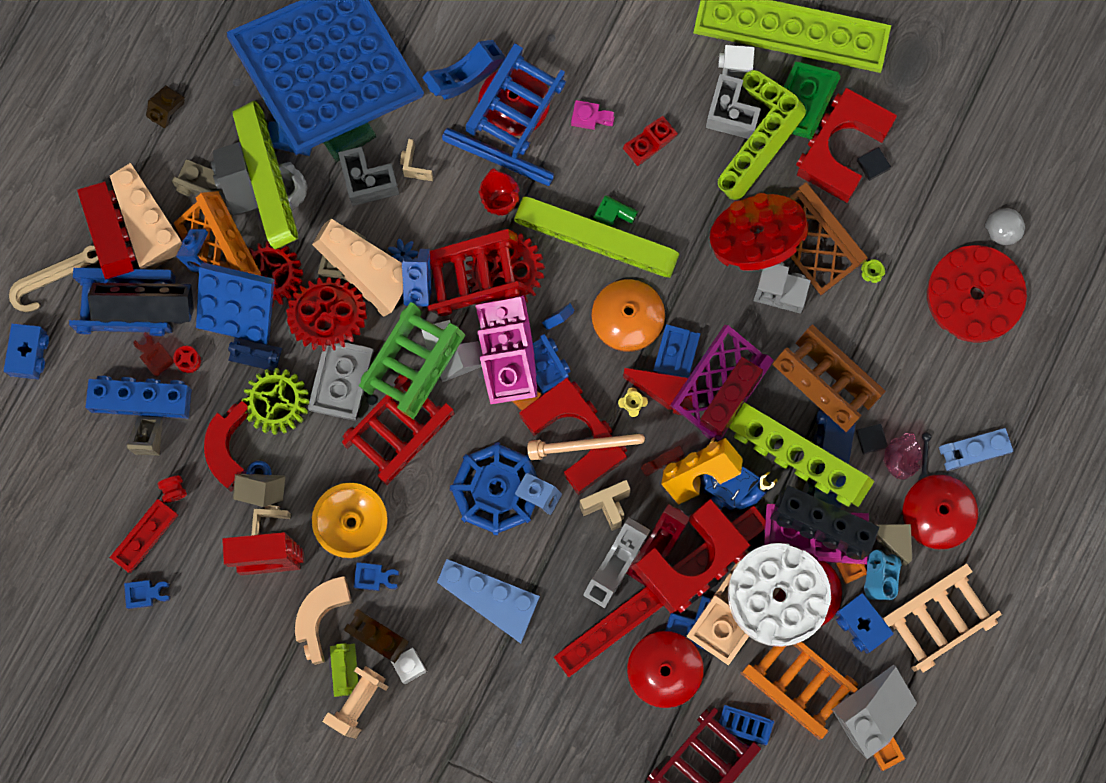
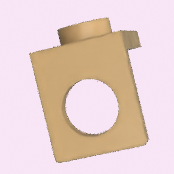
[400,139,433,181]
[251,505,291,536]

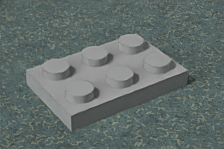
[308,343,374,421]

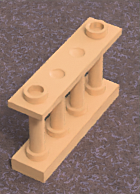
[883,564,1002,672]
[322,666,389,739]

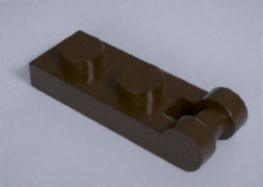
[343,609,409,663]

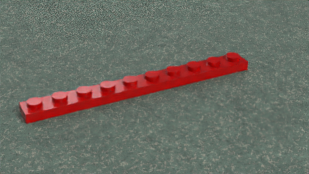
[554,506,766,678]

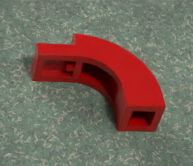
[204,401,251,492]

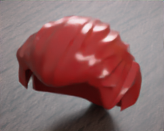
[478,168,520,216]

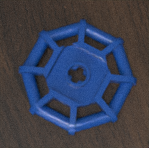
[450,442,538,535]

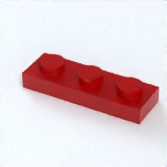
[109,499,178,574]

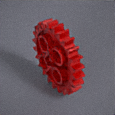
[466,230,545,303]
[286,277,367,351]

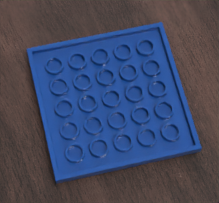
[227,0,424,155]

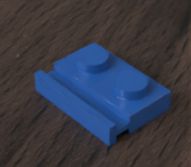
[653,324,701,378]

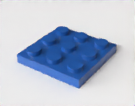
[196,262,275,345]

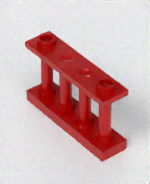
[418,229,527,316]
[342,374,455,485]

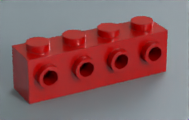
[77,182,136,280]

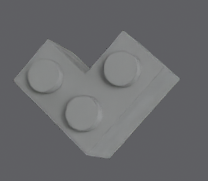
[706,74,761,139]
[753,262,811,314]

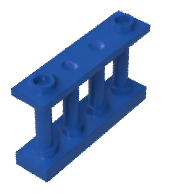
[466,43,566,159]
[69,268,176,336]

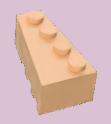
[110,163,182,270]
[312,219,403,317]

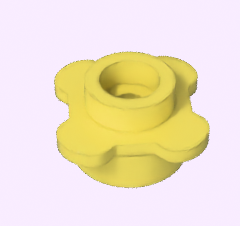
[618,388,648,417]

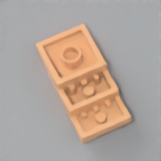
[687,550,781,665]

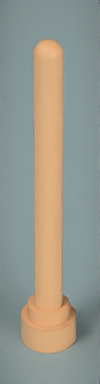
[527,434,645,460]

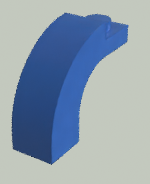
[422,40,506,100]

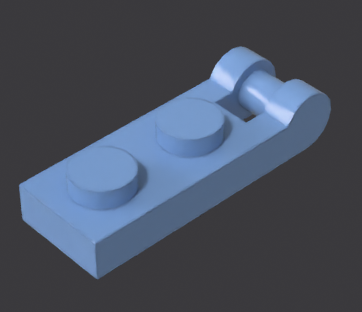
[939,428,1013,471]

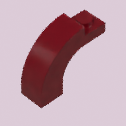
[626,504,690,587]

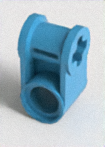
[864,550,901,600]

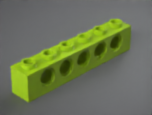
[729,402,875,507]

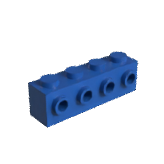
[85,376,192,419]

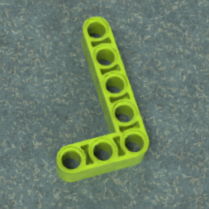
[718,70,806,200]

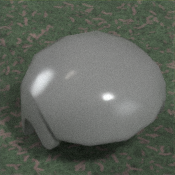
[985,208,1025,245]

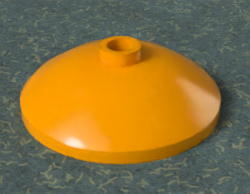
[312,483,388,558]

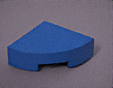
[542,303,575,330]

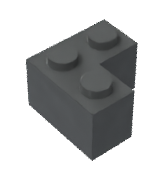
[211,142,258,216]
[338,147,399,206]

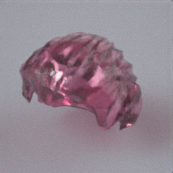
[884,432,922,480]

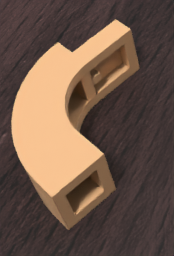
[295,576,352,665]

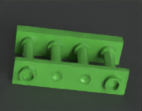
[359,302,465,419]

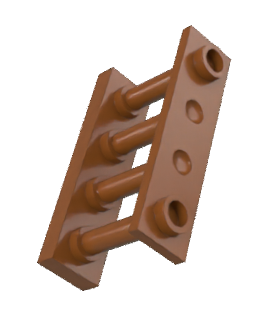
[772,324,886,432]

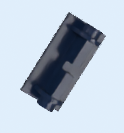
[228,337,282,371]

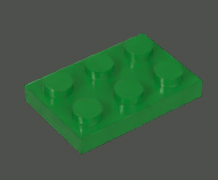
[774,61,841,140]

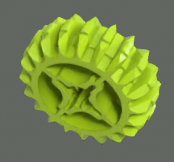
[242,368,309,435]

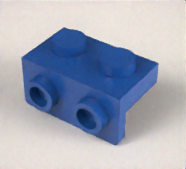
[533,334,571,395]

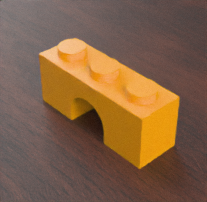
[661,438,743,505]

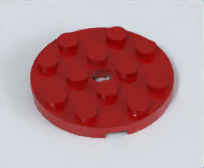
[710,193,808,270]
[927,245,1027,343]

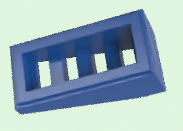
[719,705,774,746]

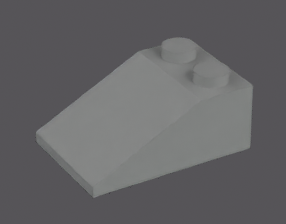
[832,665,917,759]

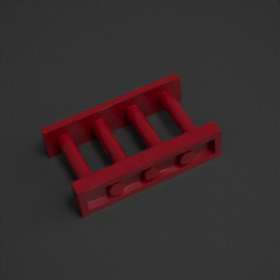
[647,708,761,783]

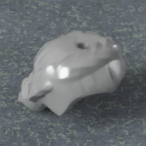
[279,162,307,210]

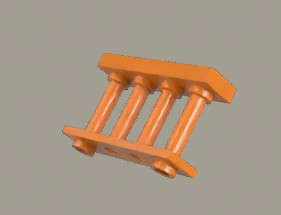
[741,642,859,740]

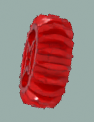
[248,241,303,307]

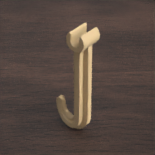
[9,246,100,313]

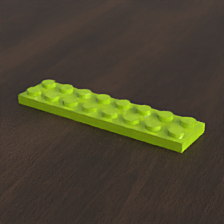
[693,0,891,73]

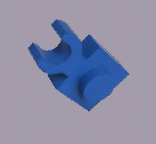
[354,563,399,591]
[124,580,170,609]

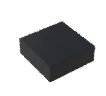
[857,147,891,181]
[856,424,888,455]

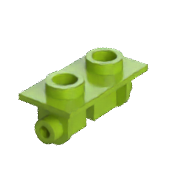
[330,643,358,697]

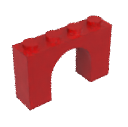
[796,88,897,203]
[519,378,627,495]
[631,499,751,614]
[222,532,304,576]

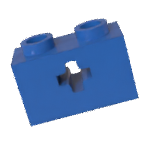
[3,323,49,380]
[836,593,894,654]

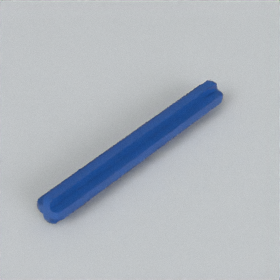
[442,128,554,186]

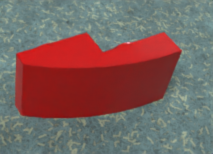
[623,116,678,166]

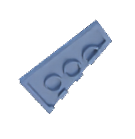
[437,559,540,644]

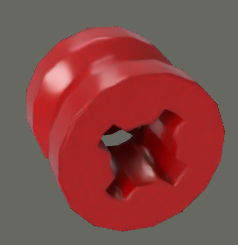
[173,345,201,374]
[157,476,187,503]

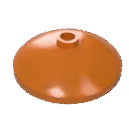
[592,279,665,352]

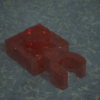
[133,332,174,377]
[642,445,684,477]

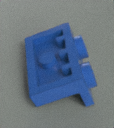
[402,249,432,306]

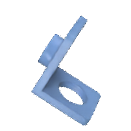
[515,473,562,515]

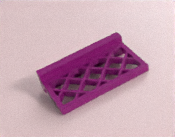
[670,325,774,441]

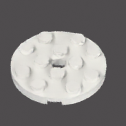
[728,543,831,647]

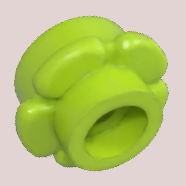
[861,259,885,283]

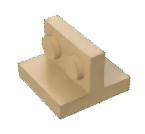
[580,480,630,531]

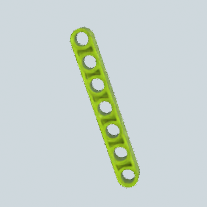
[233,100,298,250]
[514,197,680,278]

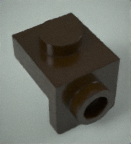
[146,85,185,128]

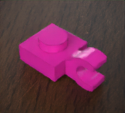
[571,100,615,130]

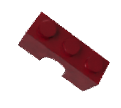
[700,357,763,438]

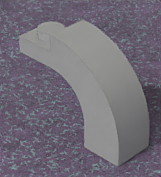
[583,517,650,608]

